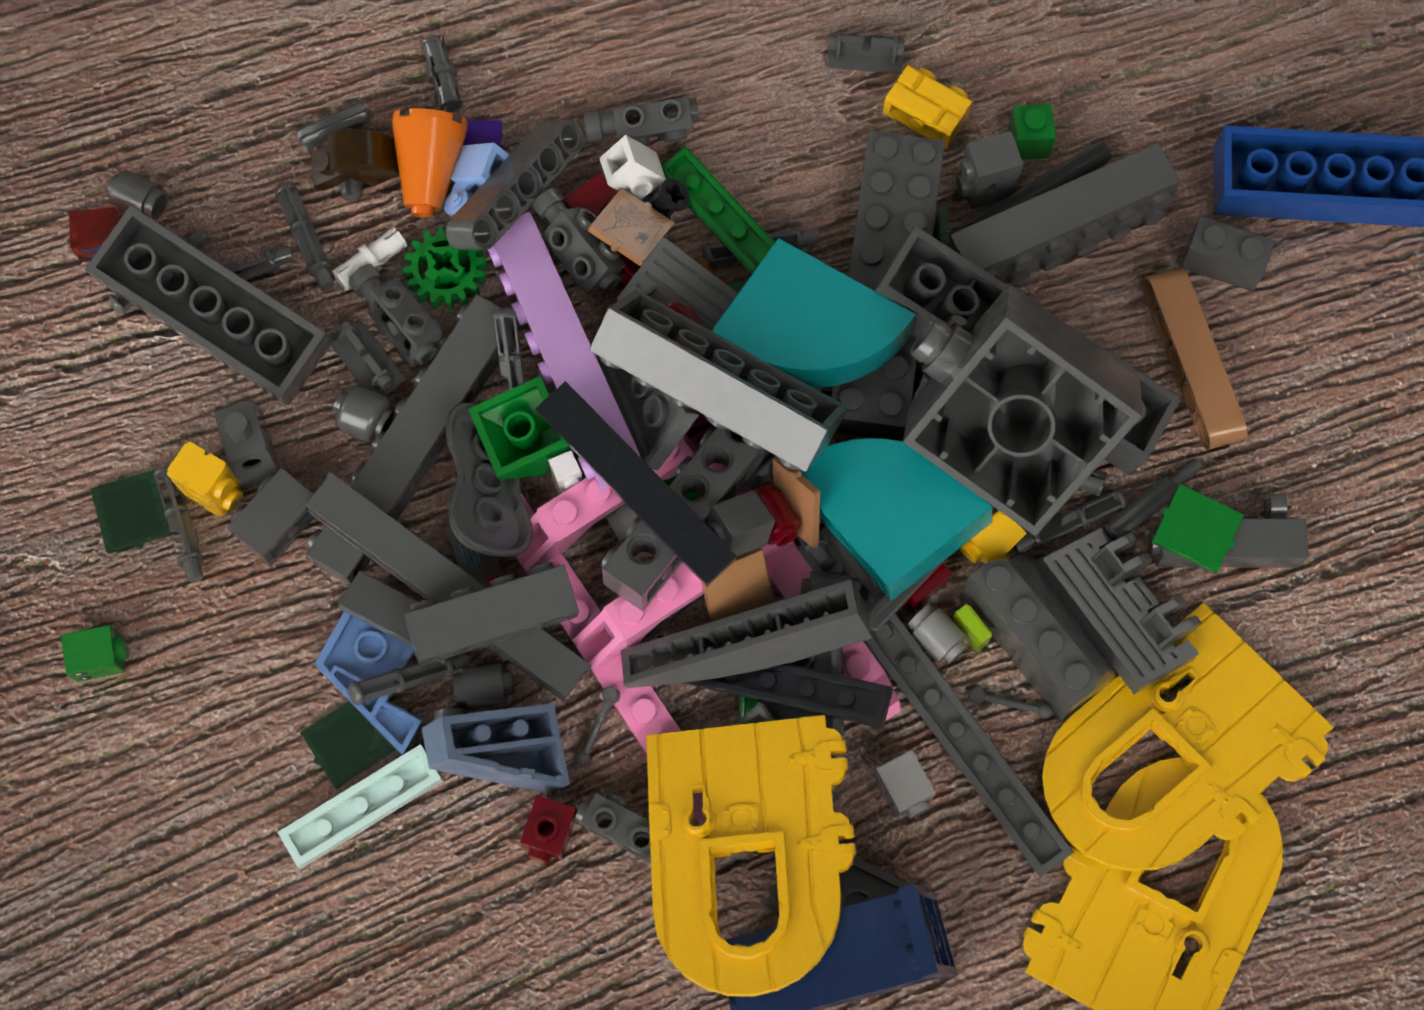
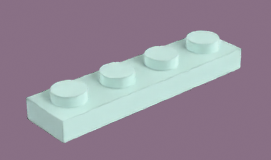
[277,744,443,869]

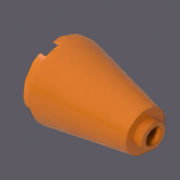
[391,108,468,218]

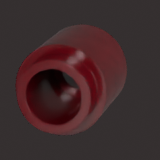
[754,484,801,547]

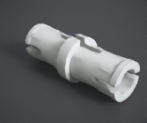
[331,227,408,291]

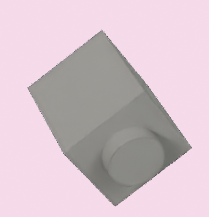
[873,750,936,819]

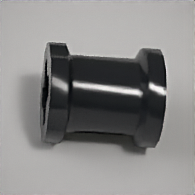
[642,179,690,220]

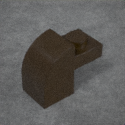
[311,129,399,191]

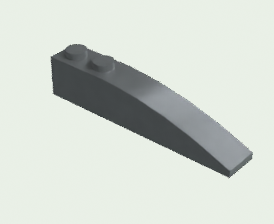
[620,579,872,688]

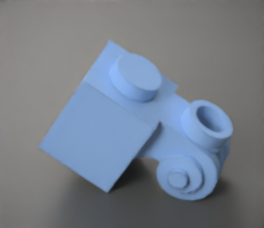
[444,142,509,217]

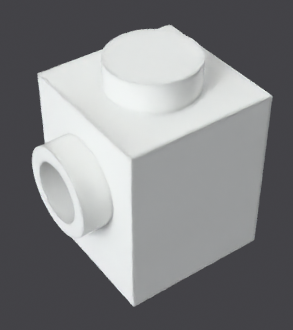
[599,135,666,200]

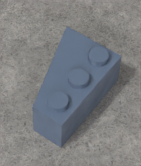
[422,703,570,793]

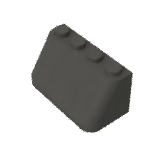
[960,553,1117,721]

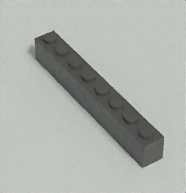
[306,294,519,586]

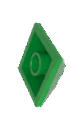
[468,375,579,480]

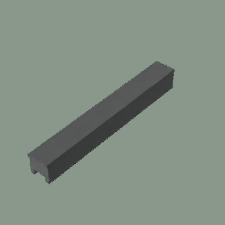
[306,471,592,702]

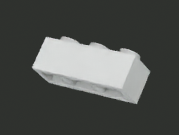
[548,450,583,495]

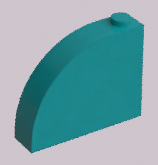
[712,238,916,388]
[799,438,993,601]

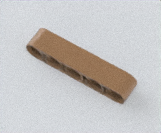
[1142,267,1247,451]

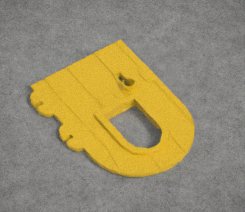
[1042,602,1333,871]
[646,715,856,997]
[1022,757,1283,1010]

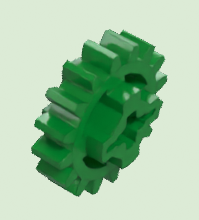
[403,226,488,310]

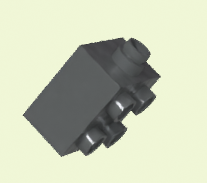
[903,284,1142,536]

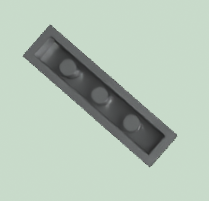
[404,562,580,667]

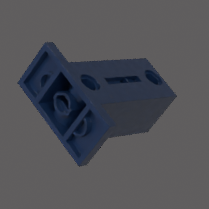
[725,884,958,1010]

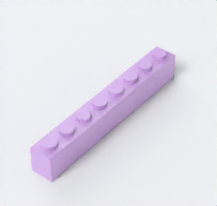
[488,212,640,491]

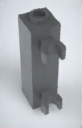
[1148,493,1309,568]

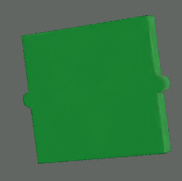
[1151,484,1244,574]

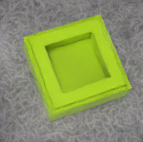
[952,604,992,653]

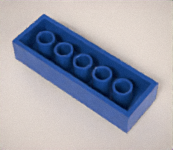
[1214,125,1424,227]

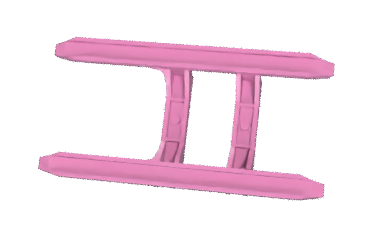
[515,411,901,825]

